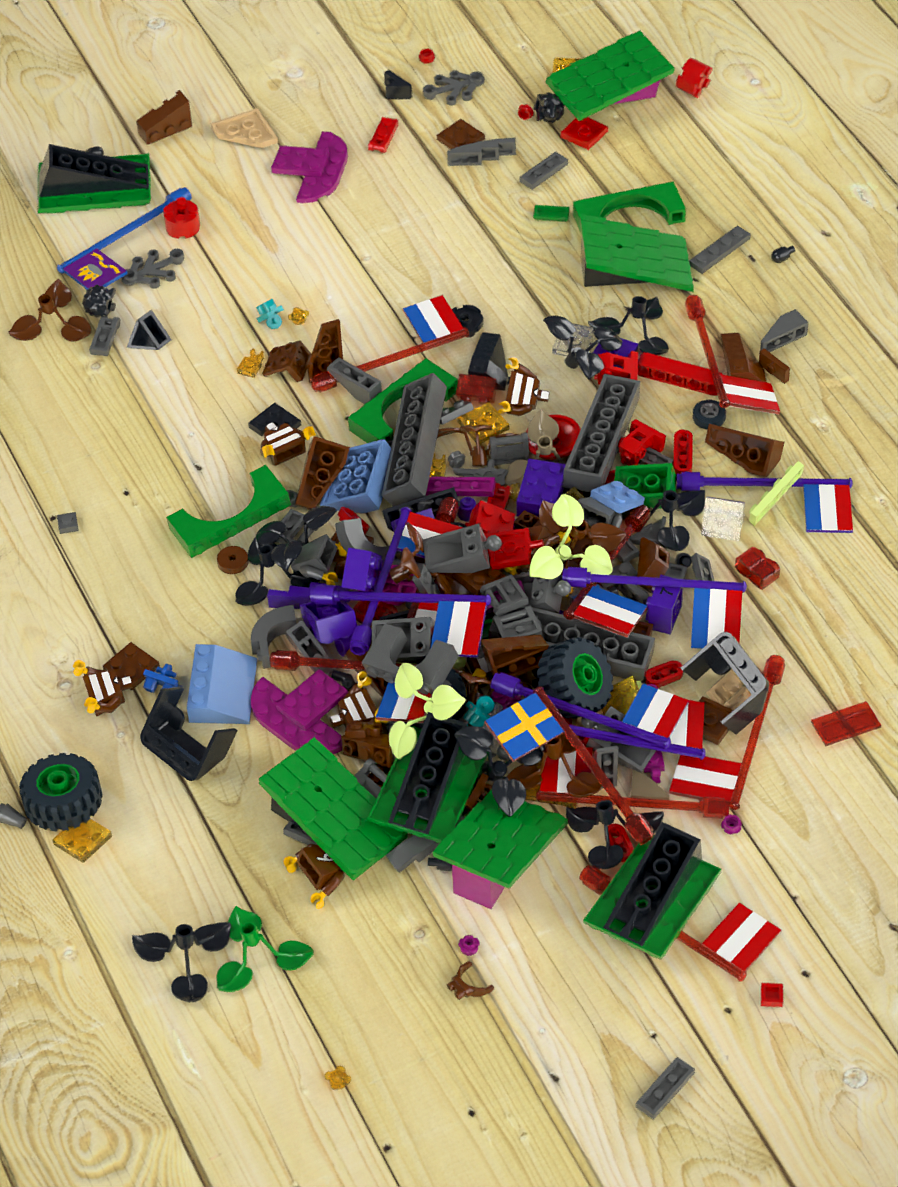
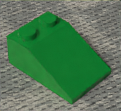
[614,463,677,509]

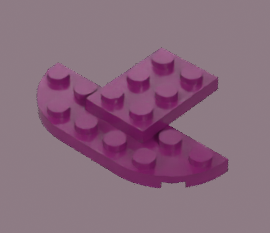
[271,131,348,203]
[251,669,348,754]

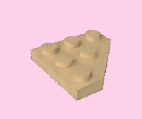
[211,108,278,148]

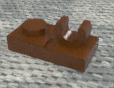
[462,773,492,816]

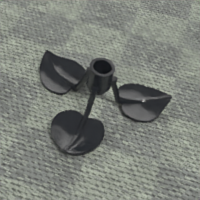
[588,296,669,355]
[543,316,622,380]
[621,490,705,551]
[256,506,337,570]
[235,536,320,606]
[454,726,546,817]
[566,800,664,869]
[132,922,231,1003]

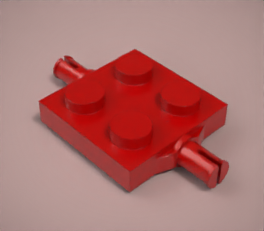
[488,528,544,570]

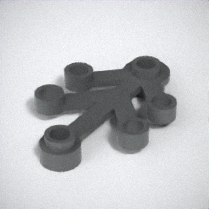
[423,70,485,106]
[121,248,184,289]

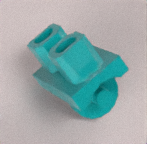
[256,298,284,329]
[463,696,494,727]

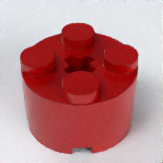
[676,58,713,98]
[163,197,200,239]

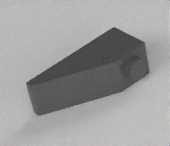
[760,309,808,352]
[327,357,382,404]
[286,620,337,675]
[592,746,618,788]

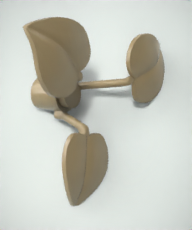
[505,410,569,489]

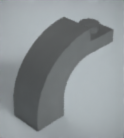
[335,518,402,561]
[251,605,296,669]

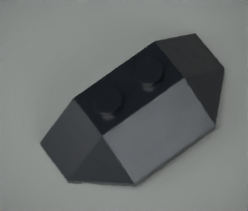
[382,487,460,532]

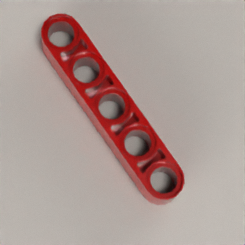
[638,352,724,396]

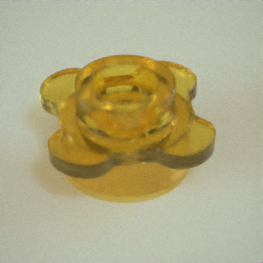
[288,307,309,325]
[325,1066,351,1090]

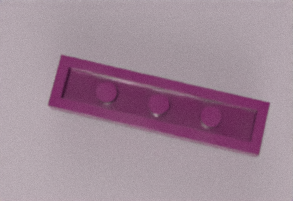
[426,477,496,497]

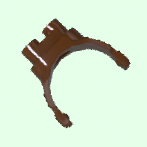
[447,961,494,1000]

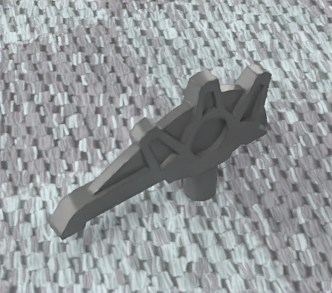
[453,459,508,486]

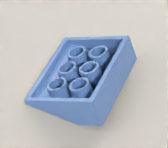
[320,439,391,513]
[187,644,257,724]

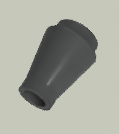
[0,803,27,829]

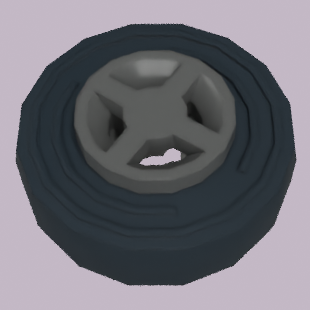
[693,400,726,429]

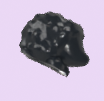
[534,92,565,123]
[82,284,116,317]

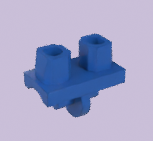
[143,664,182,693]

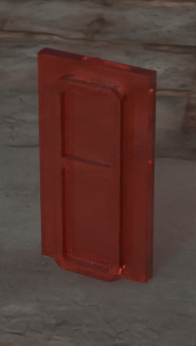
[811,701,881,746]

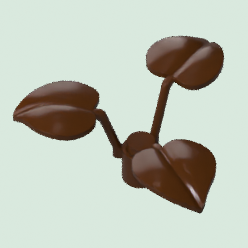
[8,279,91,342]
[437,425,522,466]
[539,500,626,576]
[389,522,452,594]
[452,667,533,707]
[506,724,602,798]

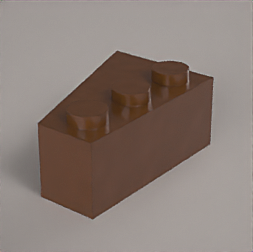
[136,90,192,145]
[481,635,549,678]

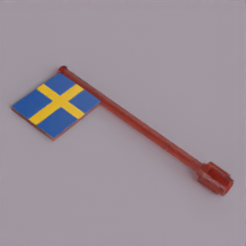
[484,686,654,845]

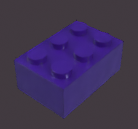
[516,458,566,517]
[341,548,384,592]
[300,600,357,644]

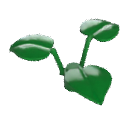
[216,906,314,992]

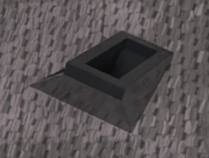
[127,310,172,350]

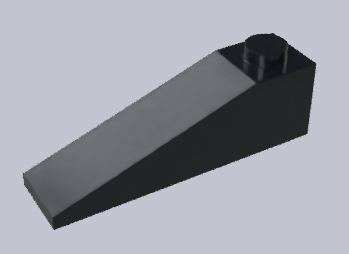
[468,332,508,391]

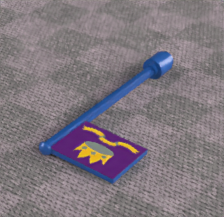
[57,187,192,290]

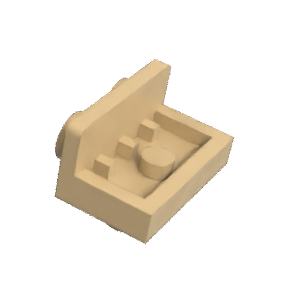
[706,669,749,709]

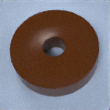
[217,546,249,574]

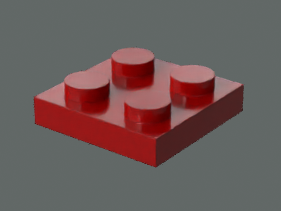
[561,117,608,150]

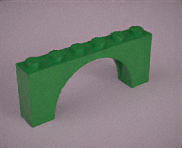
[573,181,686,233]
[348,358,459,443]
[166,465,291,558]

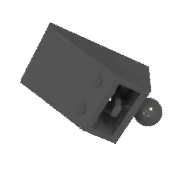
[423,524,502,573]
[513,572,571,613]
[372,617,435,664]
[581,706,656,773]

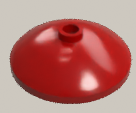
[526,414,581,460]

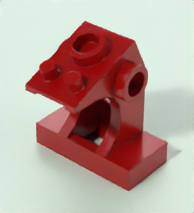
[594,351,638,385]
[618,419,666,466]

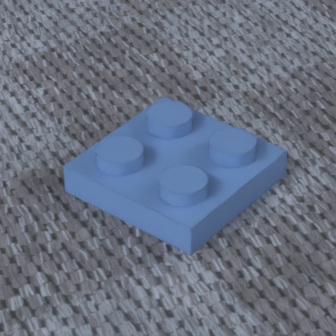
[590,481,645,514]

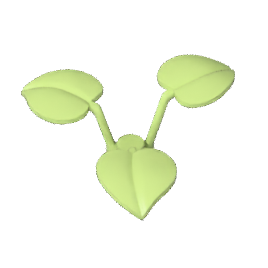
[529,494,613,579]
[389,663,466,759]

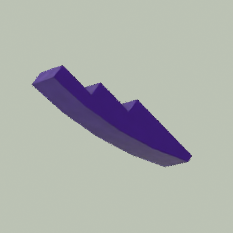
[267,582,350,609]

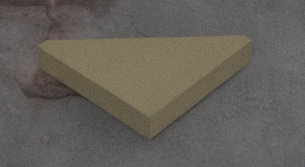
[630,770,669,802]

